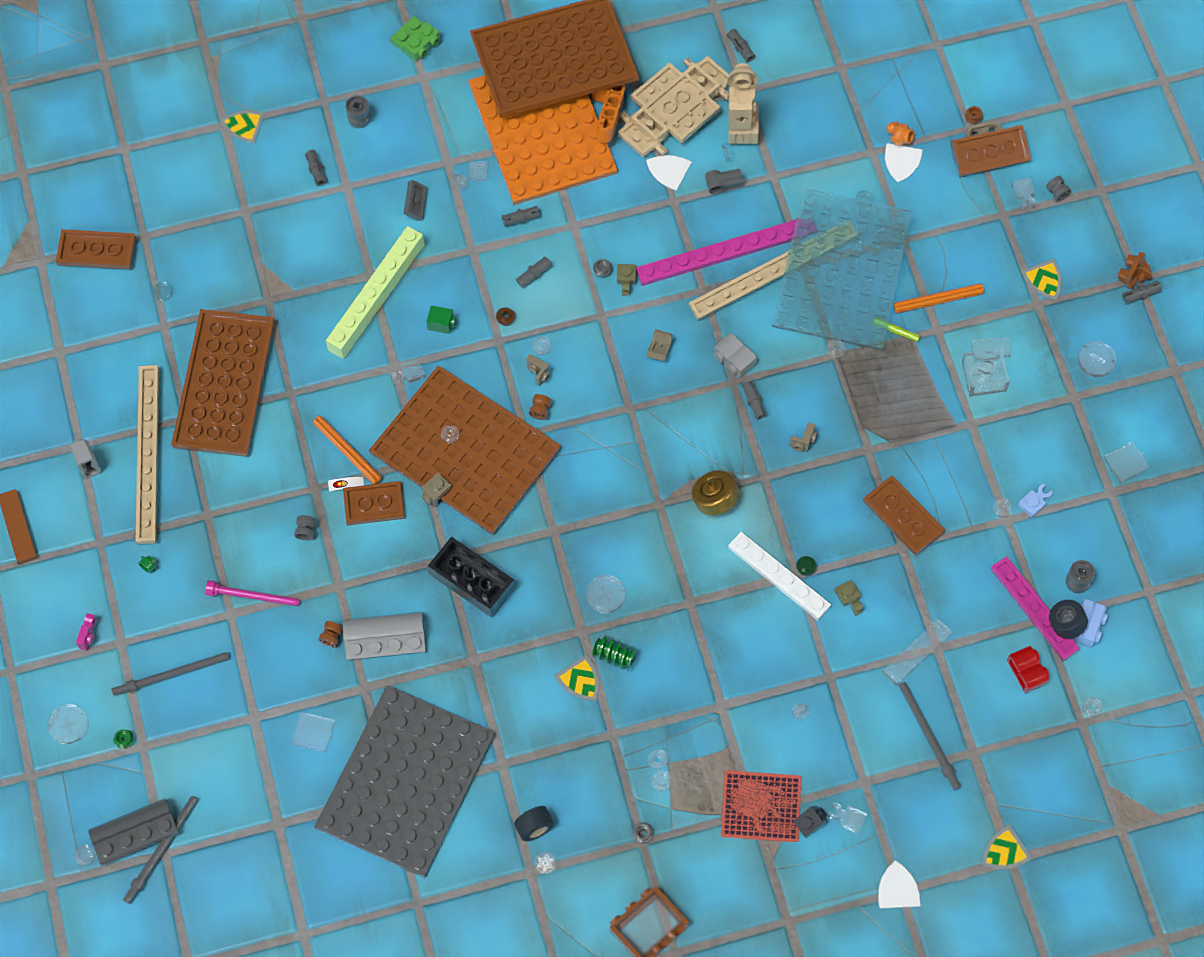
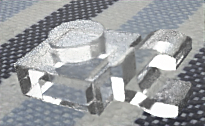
[390,359,425,385]

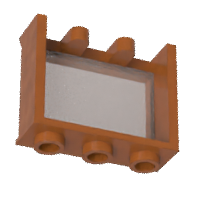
[609,886,689,957]

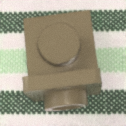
[526,354,550,386]

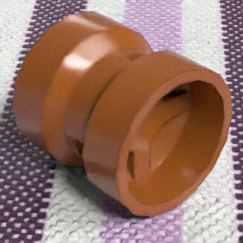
[528,394,552,420]
[318,621,343,648]

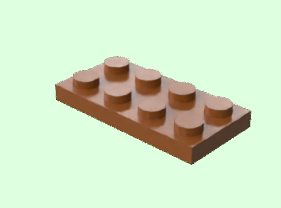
[951,125,1031,177]
[56,229,136,269]
[863,475,945,556]

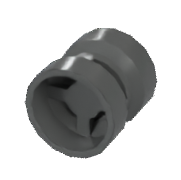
[1046,176,1072,202]
[294,515,316,541]

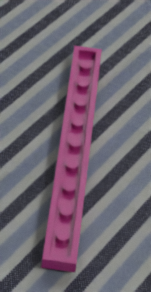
[636,216,817,286]

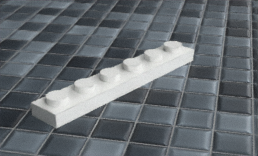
[728,532,831,621]

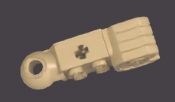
[727,63,758,144]

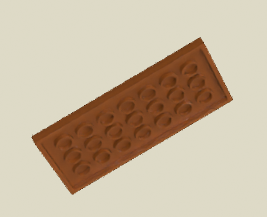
[171,309,275,457]

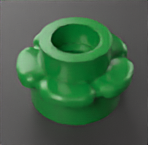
[138,555,156,573]
[113,729,133,749]

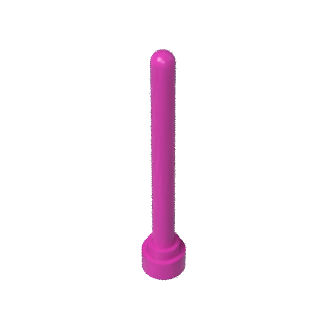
[205,580,300,606]

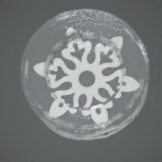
[535,852,556,874]

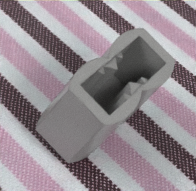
[714,333,757,377]
[70,439,101,479]

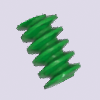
[591,635,636,671]

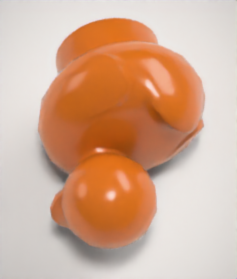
[886,121,914,146]

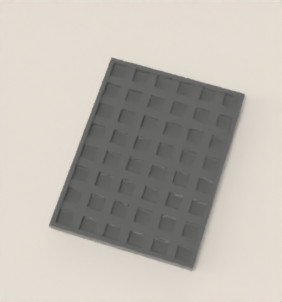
[314,685,495,878]

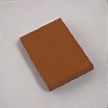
[343,481,405,526]

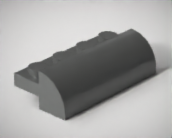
[88,798,179,866]

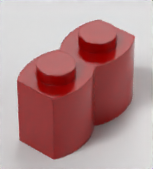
[1007,646,1050,694]

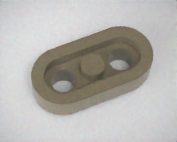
[965,121,1002,137]

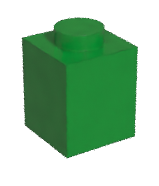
[426,305,456,334]

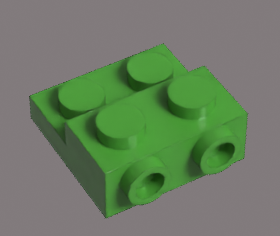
[390,16,440,62]

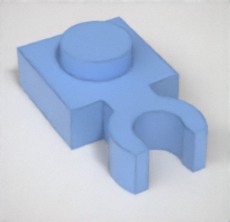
[1018,484,1053,518]

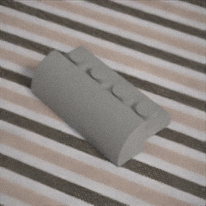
[343,612,426,660]

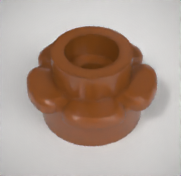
[965,106,983,123]

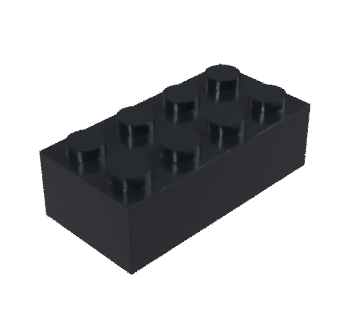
[428,536,515,618]

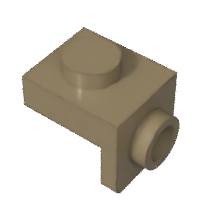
[647,329,673,361]
[789,422,817,452]
[421,473,452,507]

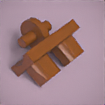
[1118,252,1152,290]

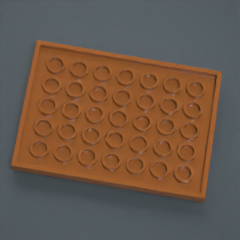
[470,0,639,118]

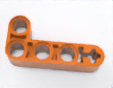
[591,84,625,143]

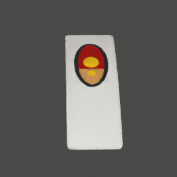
[328,477,364,491]

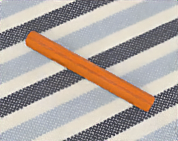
[893,283,984,313]
[313,415,382,484]

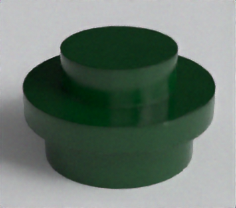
[796,556,816,575]

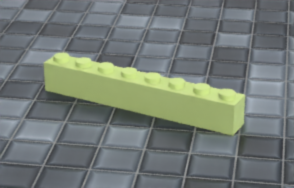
[326,226,425,359]

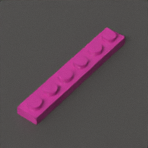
[990,556,1080,661]

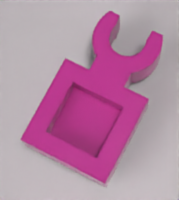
[76,613,97,651]

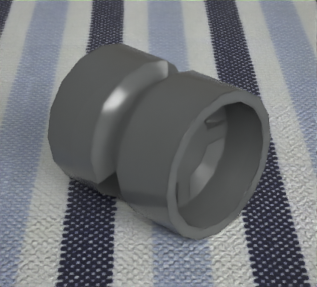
[345,95,371,129]
[1065,560,1095,594]

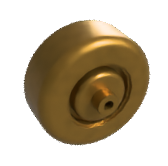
[691,470,740,516]

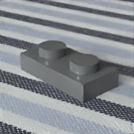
[404,180,426,221]

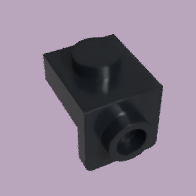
[793,806,829,838]

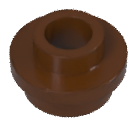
[496,307,515,326]

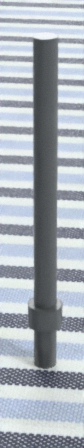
[111,652,229,696]
[898,682,961,791]
[123,796,198,904]

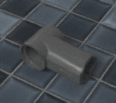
[705,169,743,194]

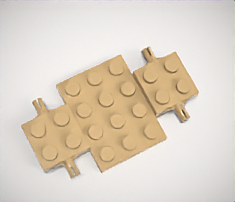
[618,56,729,158]

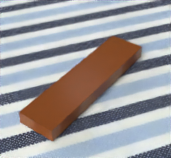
[0,489,38,565]

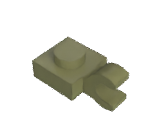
[617,264,636,296]
[834,580,863,616]

